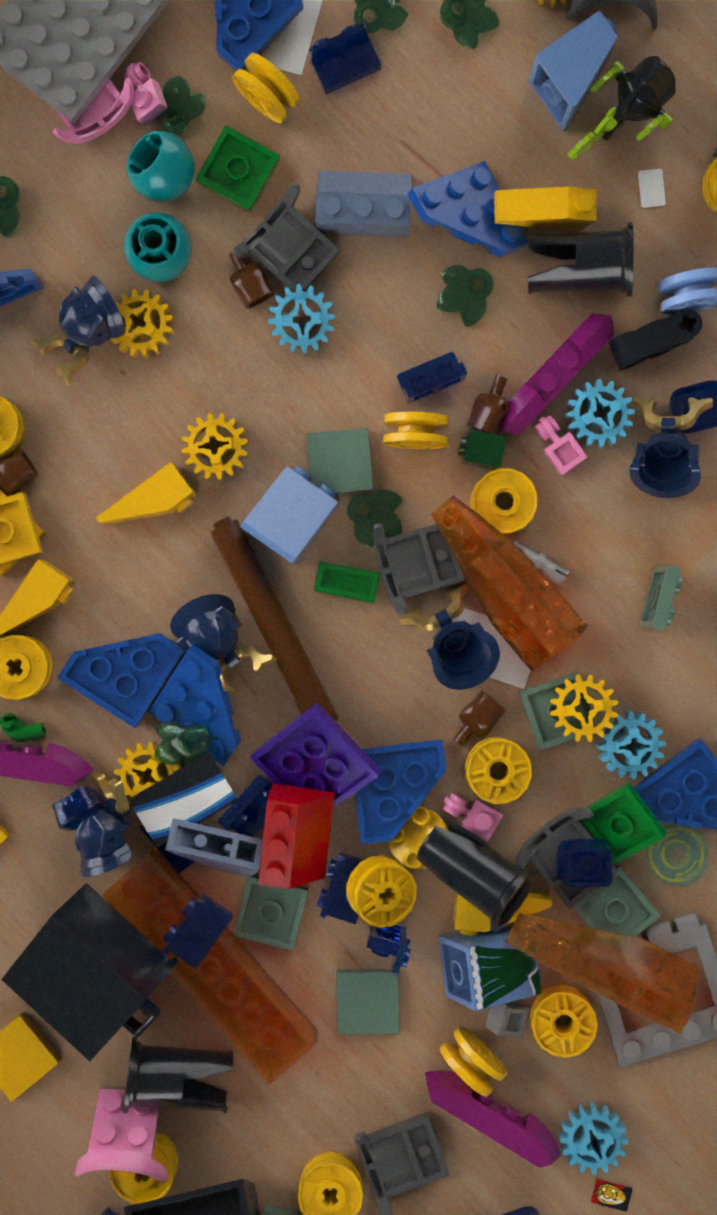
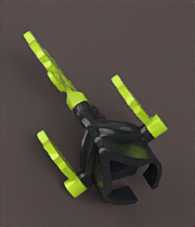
[567,56,676,160]

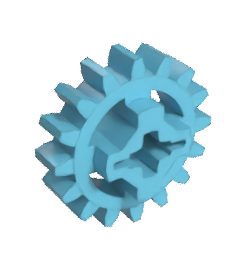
[268,284,335,353]
[565,379,635,448]
[596,710,666,779]
[558,1102,628,1175]

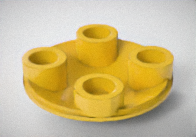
[388,807,448,870]

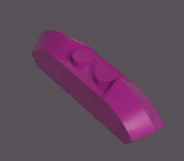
[500,313,615,436]
[0,741,93,787]
[425,1071,561,1168]

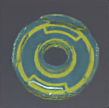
[645,824,709,886]

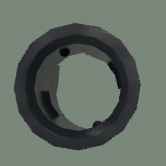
[528,222,634,297]
[416,822,538,932]
[123,1036,233,1113]

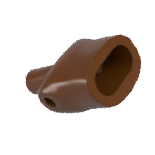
[229,252,274,309]
[467,375,509,434]
[0,449,38,495]
[453,690,506,746]

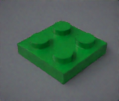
[195,125,280,213]
[581,782,667,865]

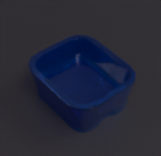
[669,380,717,434]
[52,786,107,831]
[557,838,613,888]

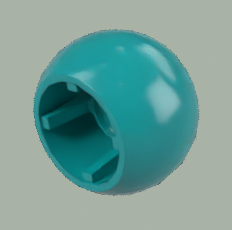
[126,131,195,203]
[124,212,192,282]

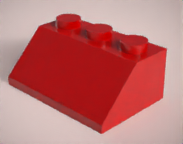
[259,783,335,889]

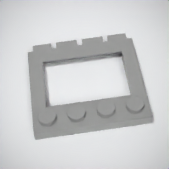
[585,912,717,1067]

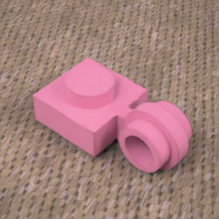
[124,62,168,126]
[534,415,587,476]
[443,792,503,842]

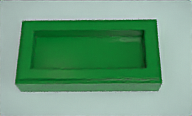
[314,561,380,603]

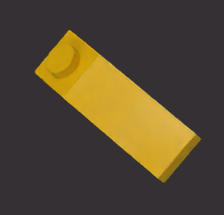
[494,186,597,232]
[96,462,197,525]
[0,559,76,638]
[453,892,552,936]

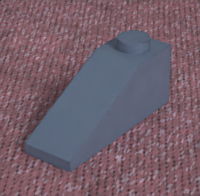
[165,818,263,877]

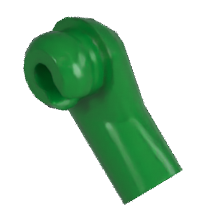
[0,713,46,742]

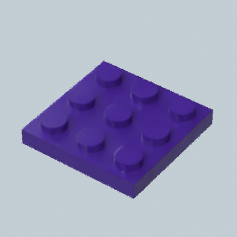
[250,702,381,809]

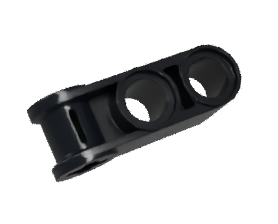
[608,310,702,371]

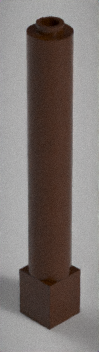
[210,517,339,721]

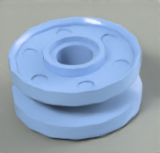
[657,267,717,315]

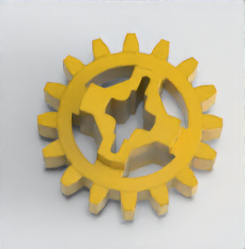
[110,289,175,358]
[181,413,249,481]
[550,674,619,742]
[114,741,182,798]

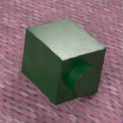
[458,430,507,470]

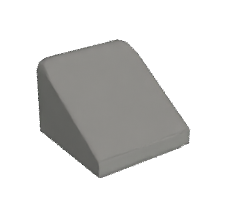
[486,1002,530,1038]

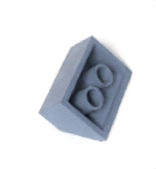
[315,170,412,237]

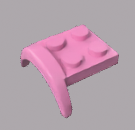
[53,78,134,144]
[75,1088,168,1183]

